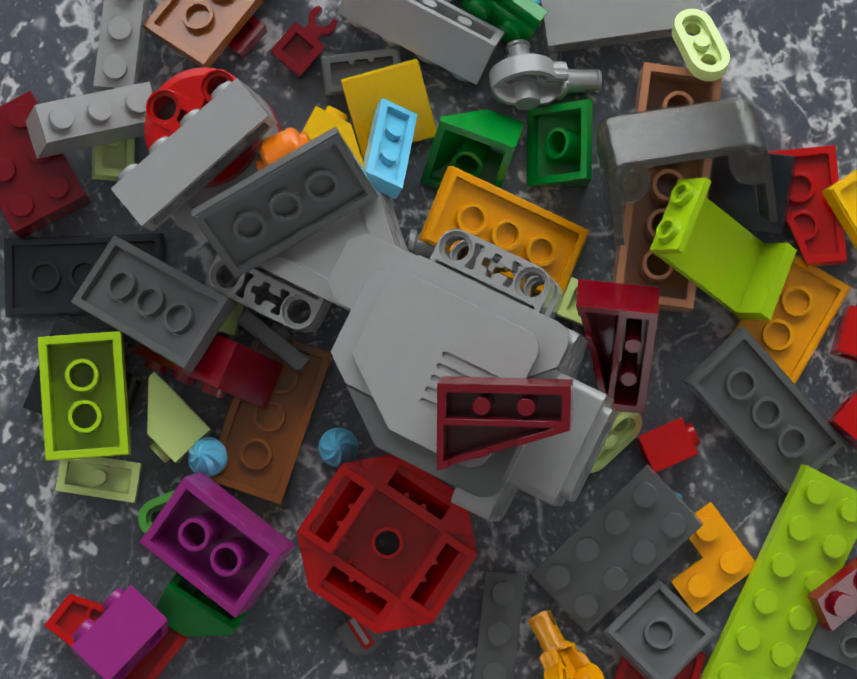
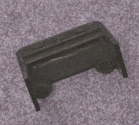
[596,97,778,246]

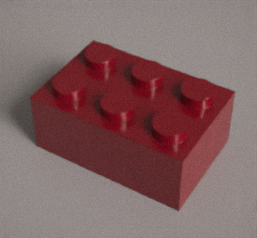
[0,91,92,238]

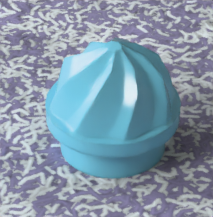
[319,428,358,468]
[188,437,228,477]

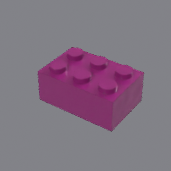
[140,471,296,618]
[71,585,168,679]

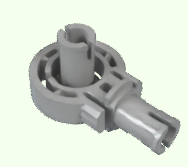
[489,39,602,110]

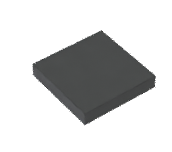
[602,578,716,679]

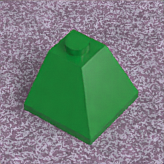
[420,109,524,189]
[155,572,250,637]

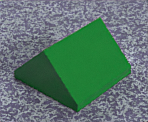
[526,99,593,188]

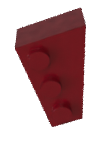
[576,279,659,414]
[132,334,283,409]
[436,376,573,471]

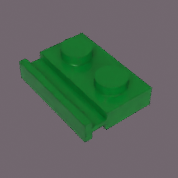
[460,0,548,43]

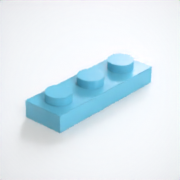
[362,98,418,199]

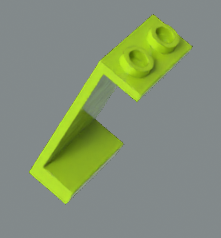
[650,177,797,320]

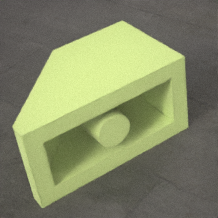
[147,371,213,464]

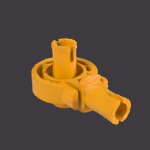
[528,610,604,679]

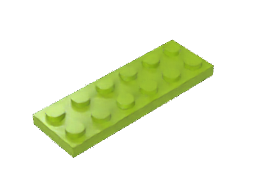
[700,464,857,679]

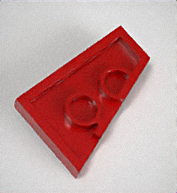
[765,145,847,267]
[44,593,189,679]

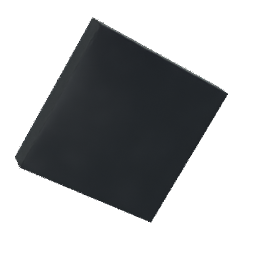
[708,146,797,236]

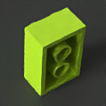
[38,331,131,461]

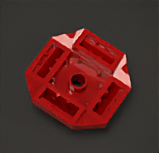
[297,454,478,634]

